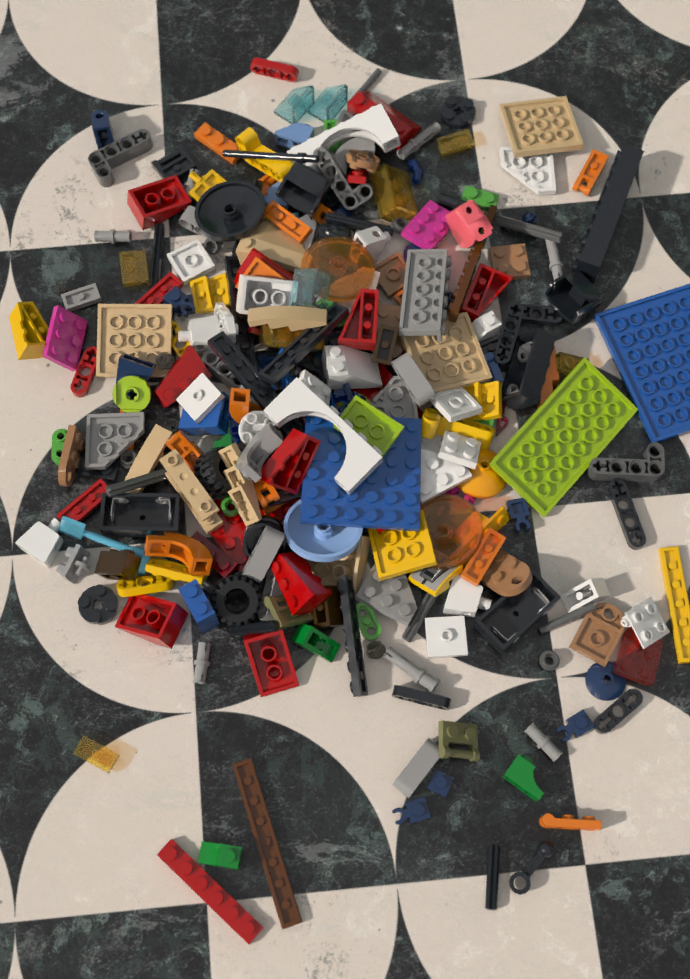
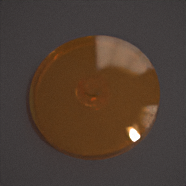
[301,237,375,302]
[420,495,483,570]

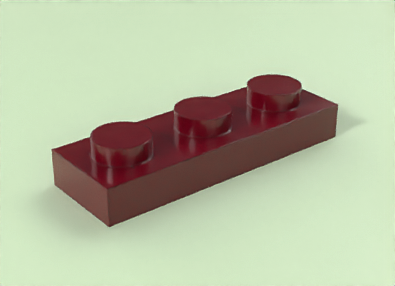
[191,531,240,578]

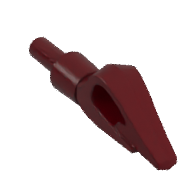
[496,404,509,437]

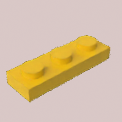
[145,557,208,585]

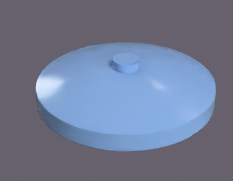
[284,499,363,562]

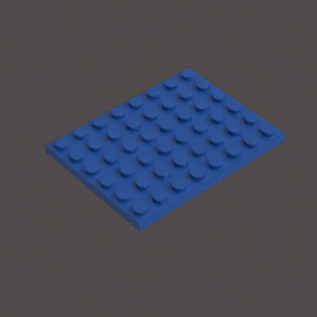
[593,283,690,443]

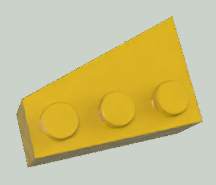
[9,301,49,360]

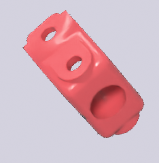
[445,200,493,248]

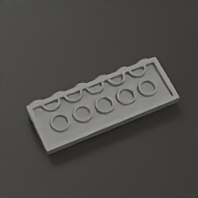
[399,249,452,342]

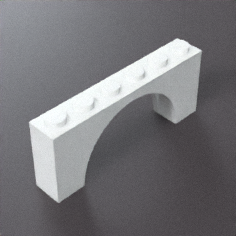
[286,103,401,173]
[263,377,383,495]

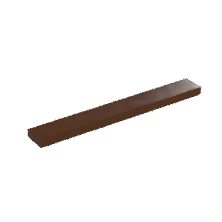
[232,758,303,930]

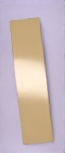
[248,306,328,332]
[124,424,173,493]
[218,442,262,526]

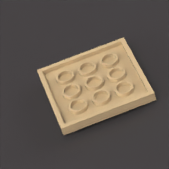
[499,96,584,158]
[96,304,173,378]
[398,312,492,393]

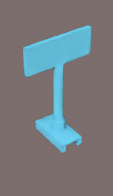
[59,516,151,576]

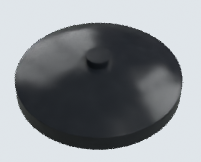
[195,180,266,242]

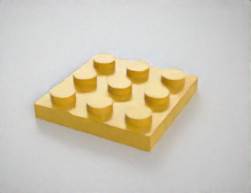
[368,510,437,581]

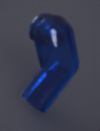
[407,158,424,184]

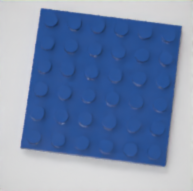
[300,413,421,532]

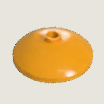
[458,448,507,499]

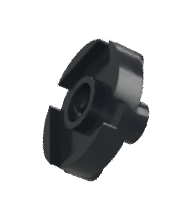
[441,96,476,129]
[78,584,119,625]

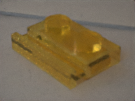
[119,249,149,287]

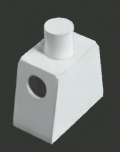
[348,226,391,265]
[178,315,221,353]
[15,518,64,568]
[443,575,492,617]

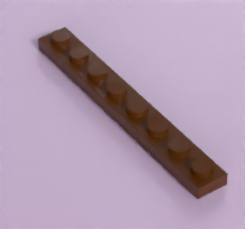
[447,205,498,323]

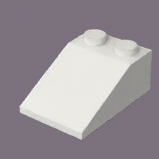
[236,274,299,314]
[321,345,382,390]

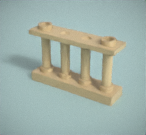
[159,449,223,535]

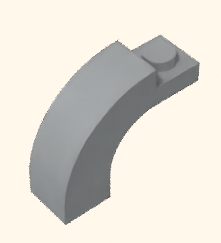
[333,137,375,190]
[236,422,283,483]

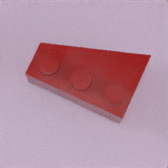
[459,263,513,323]
[337,288,379,351]
[152,345,212,408]
[260,428,321,495]
[270,552,332,615]

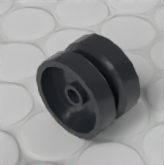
[243,515,286,560]

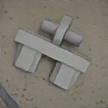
[56,544,91,584]

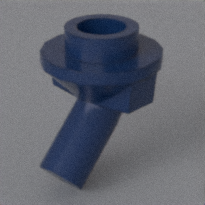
[520,212,538,237]

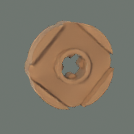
[344,149,380,173]

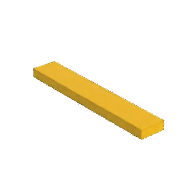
[658,546,690,664]

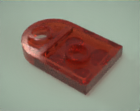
[613,627,663,687]

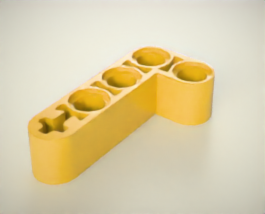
[235,127,293,183]
[421,408,495,449]

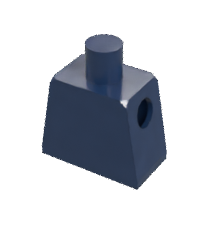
[90,109,115,149]
[116,353,157,399]

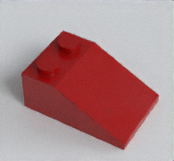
[127,175,192,230]
[115,594,189,649]
[243,626,299,697]

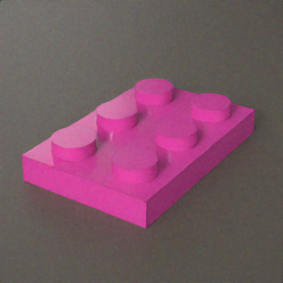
[401,200,451,249]
[42,305,88,371]

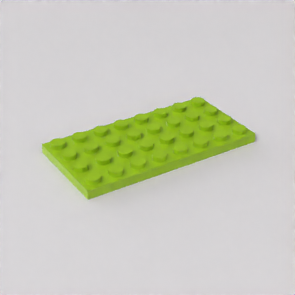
[488,358,638,517]

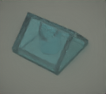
[307,84,348,123]
[273,85,315,125]
[289,268,331,310]

